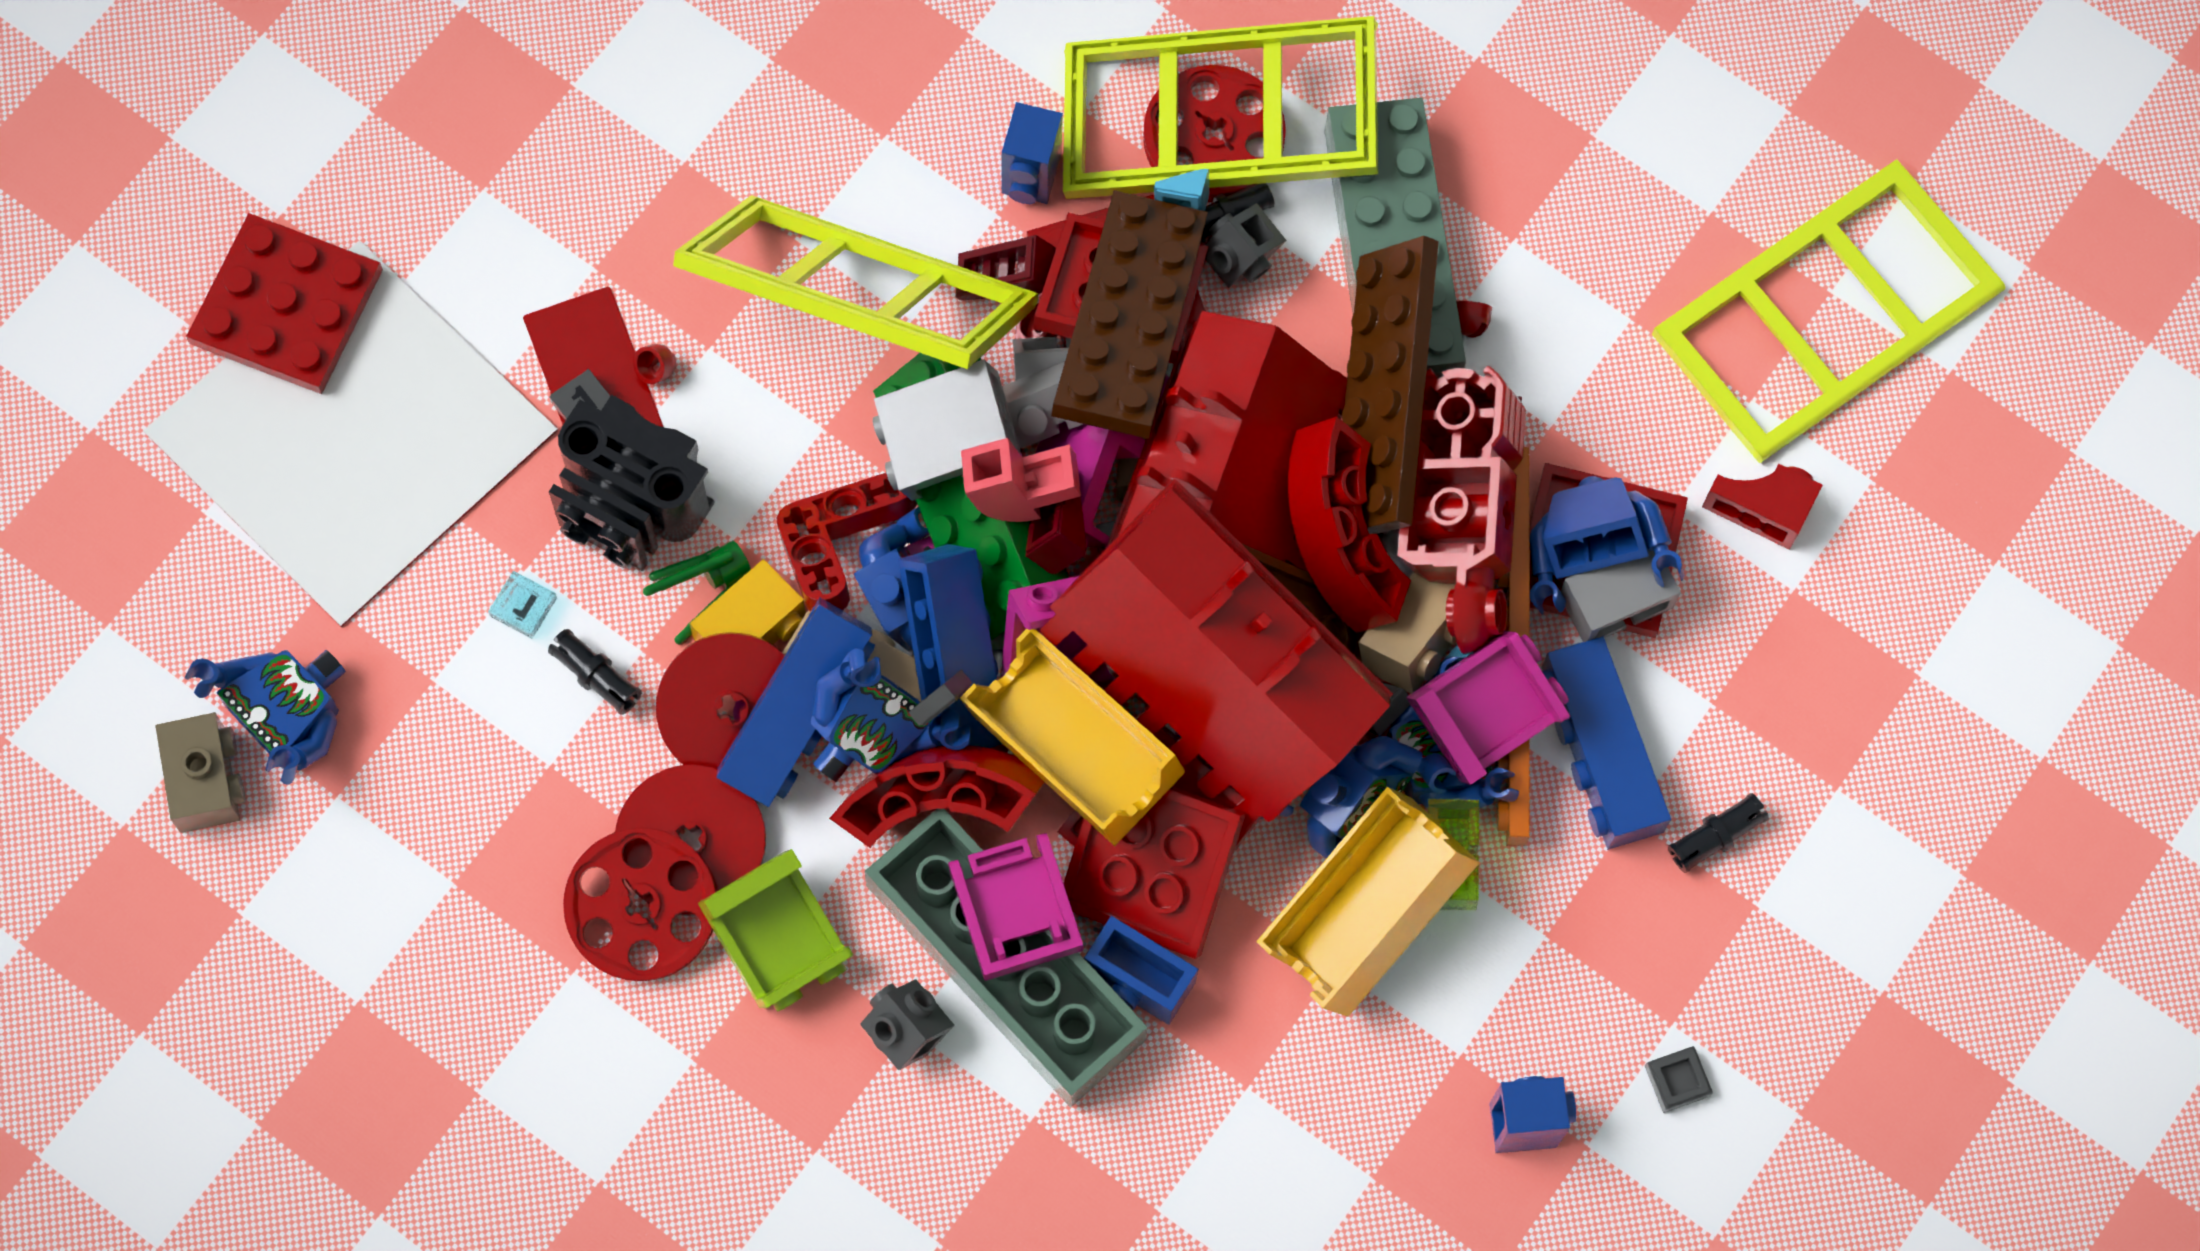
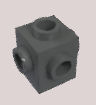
[1204,203,1287,288]
[860,979,955,1071]

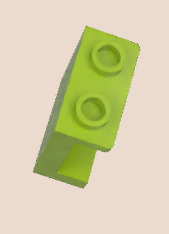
[698,849,854,1012]

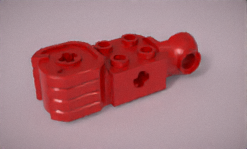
[1397,366,1526,654]

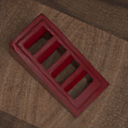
[955,235,1056,301]
[1026,496,1086,574]

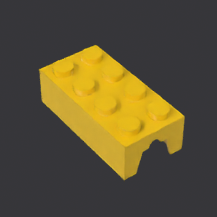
[960,629,1185,846]
[1256,787,1480,1017]

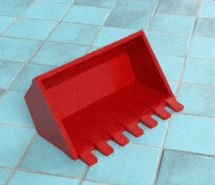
[1105,311,1347,571]
[1040,478,1393,829]

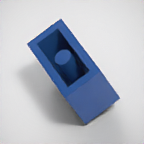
[1001,102,1063,204]

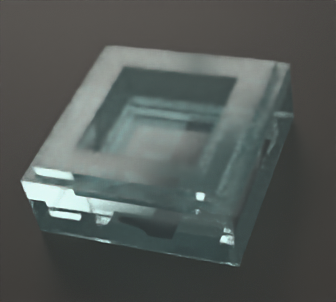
[488,571,558,639]

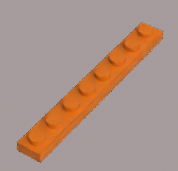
[1497,447,1530,846]

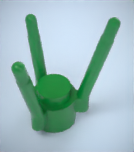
[643,540,751,645]

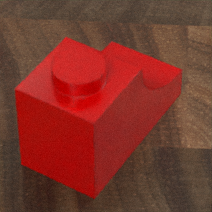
[1702,463,1823,550]

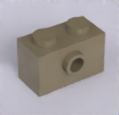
[155,712,246,833]

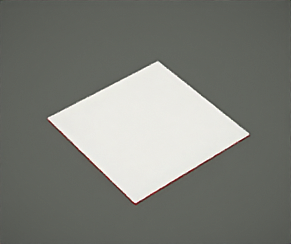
[143,240,558,627]

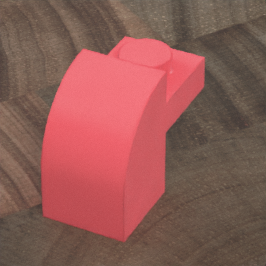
[961,438,1081,522]

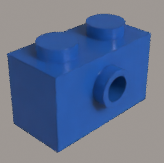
[1084,916,1199,1025]
[1489,1076,1576,1153]

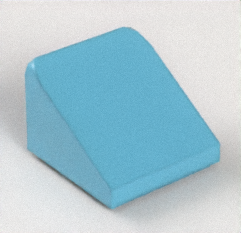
[1154,169,1209,211]

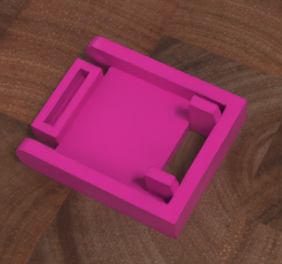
[948,833,1083,981]

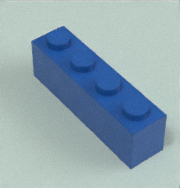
[898,544,1003,748]
[716,597,875,807]
[1541,636,1672,850]

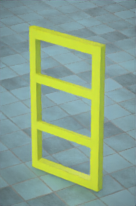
[1063,16,1378,199]
[1652,159,2006,463]
[673,195,1039,369]

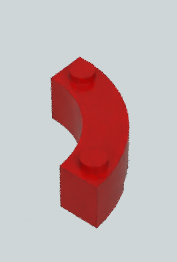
[1288,416,1411,633]
[829,745,1044,848]

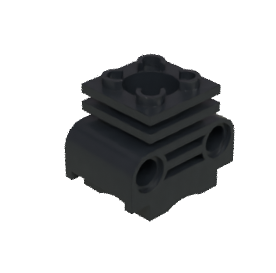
[549,395,715,571]

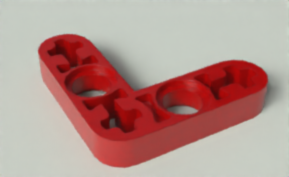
[776,473,917,612]

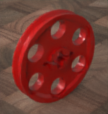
[1143,65,1286,203]
[563,828,717,981]

